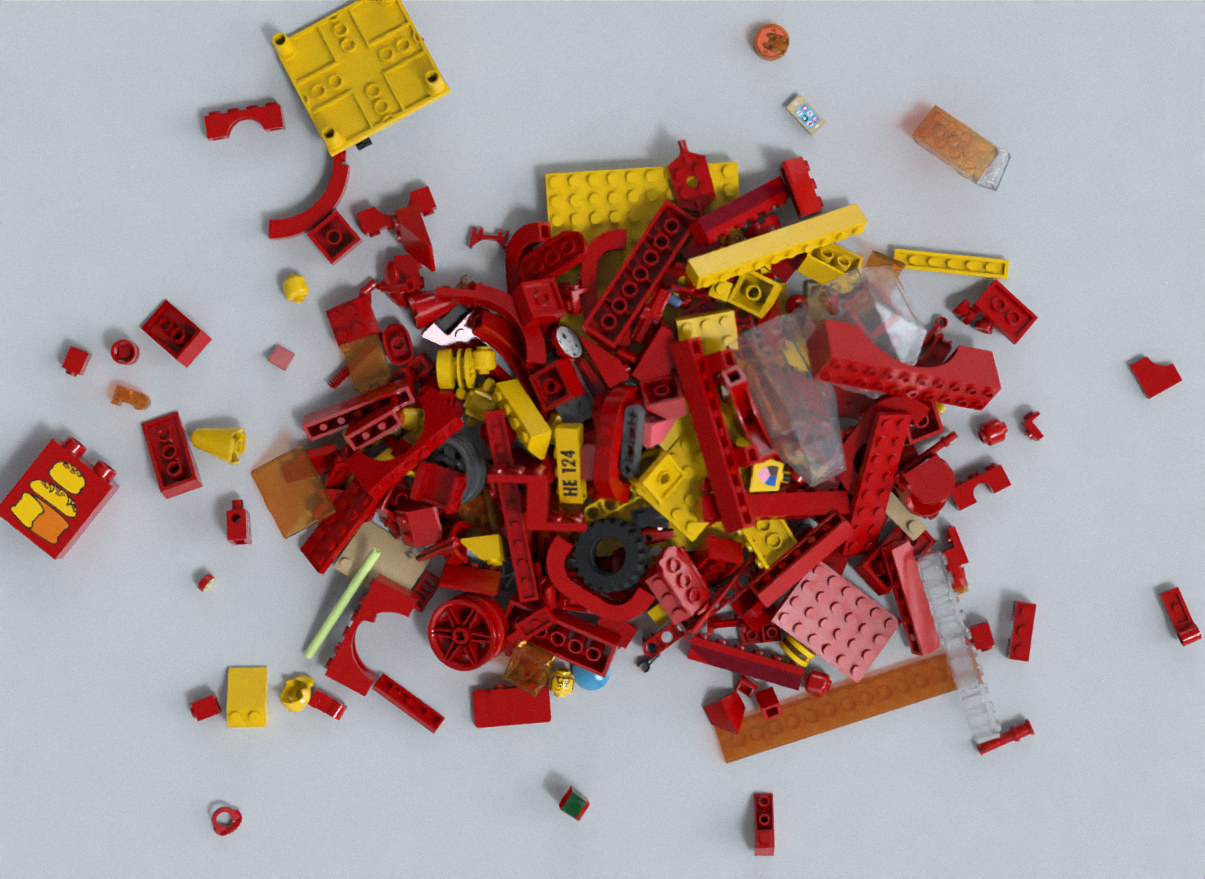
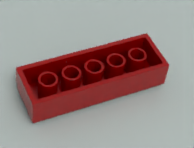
[505,591,622,678]

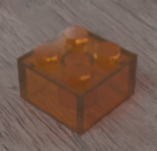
[502,641,557,697]

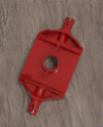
[668,139,717,218]

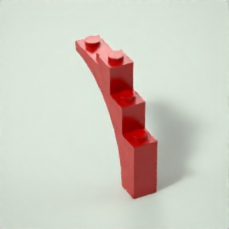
[472,310,549,423]

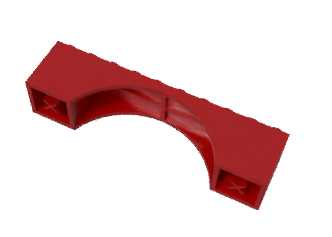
[806,319,1002,411]

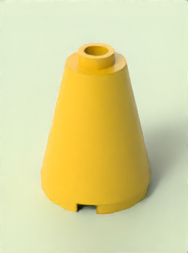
[190,427,247,465]

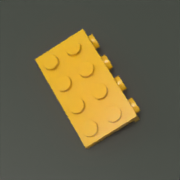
[737,490,797,570]

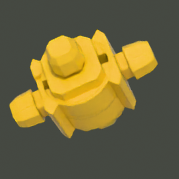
[455,378,500,427]

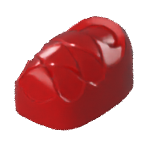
[382,323,414,365]

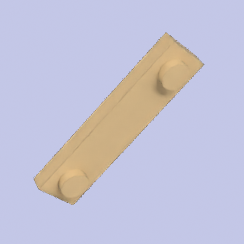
[885,492,928,541]

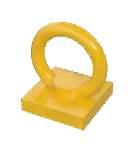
[628,448,687,504]

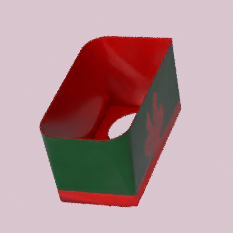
[559,786,590,821]

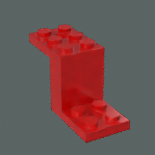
[487,464,589,532]

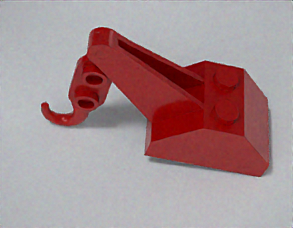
[600,319,677,405]

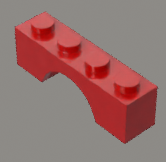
[204,102,286,141]
[356,186,437,238]

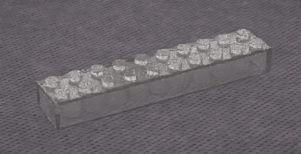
[914,549,1001,744]

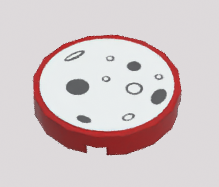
[550,325,583,362]

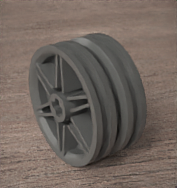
[406,432,487,508]

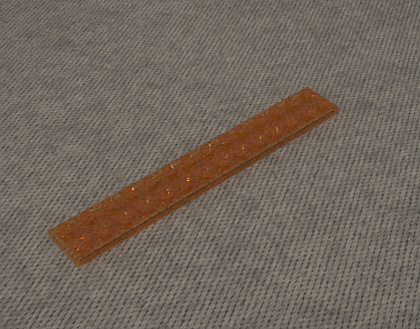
[714,645,982,764]

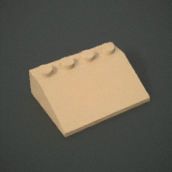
[334,521,431,591]

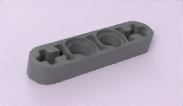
[620,404,645,477]

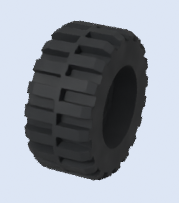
[572,517,650,592]

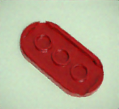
[517,230,588,282]
[657,546,710,615]

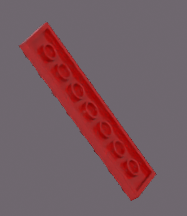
[838,412,912,555]

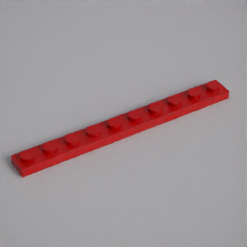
[484,409,540,603]

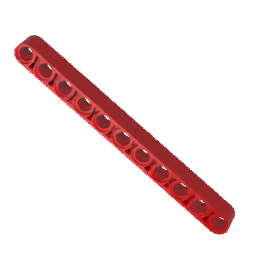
[641,527,812,657]

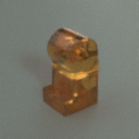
[111,385,151,410]

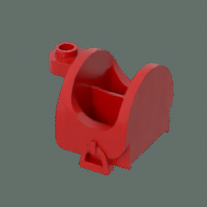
[893,451,955,520]

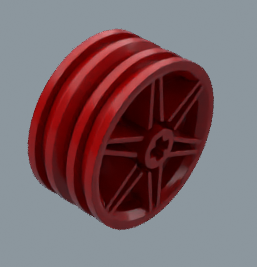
[428,592,509,671]

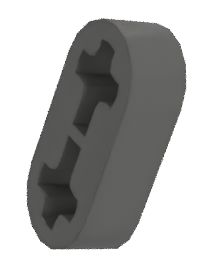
[437,304,468,334]

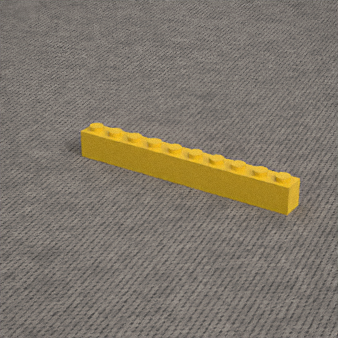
[685,203,867,289]

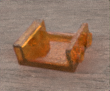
[340,334,393,393]

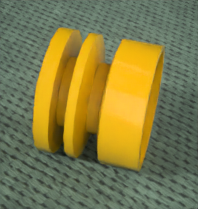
[436,348,477,389]

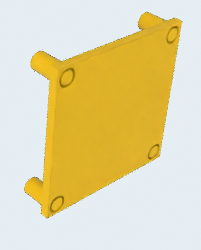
[272,0,451,157]

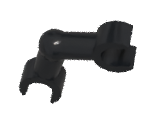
[638,632,660,673]

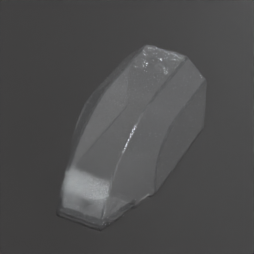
[725,313,847,487]

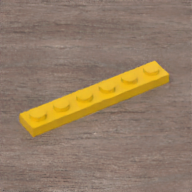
[892,249,1009,280]

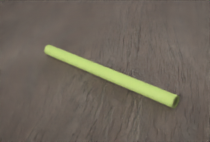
[304,548,381,659]

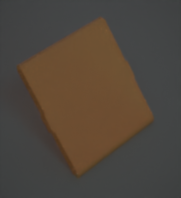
[251,444,336,539]

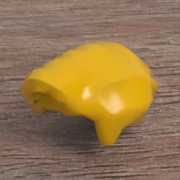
[280,675,314,713]

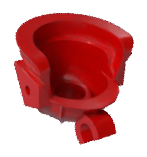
[441,521,470,565]

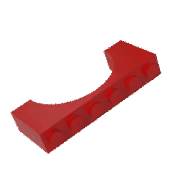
[344,386,464,500]
[325,573,420,697]

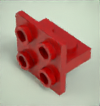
[731,588,777,633]

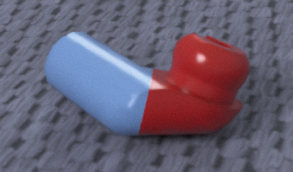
[668,293,693,309]

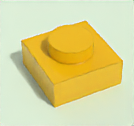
[707,281,733,302]

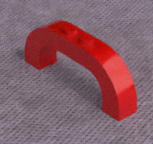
[505,222,559,339]
[577,229,631,347]
[706,348,761,468]
[592,385,643,504]
[837,394,931,495]
[546,532,656,621]

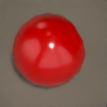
[785,294,809,318]

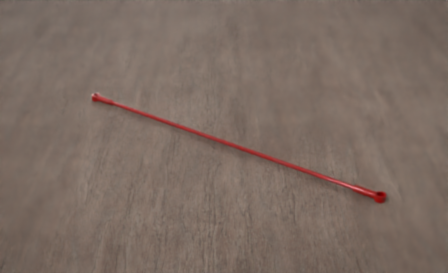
[683,317,948,641]

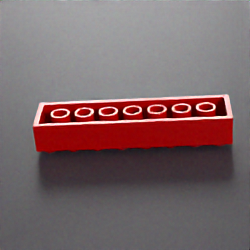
[580,199,697,352]

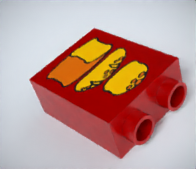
[0,435,120,560]

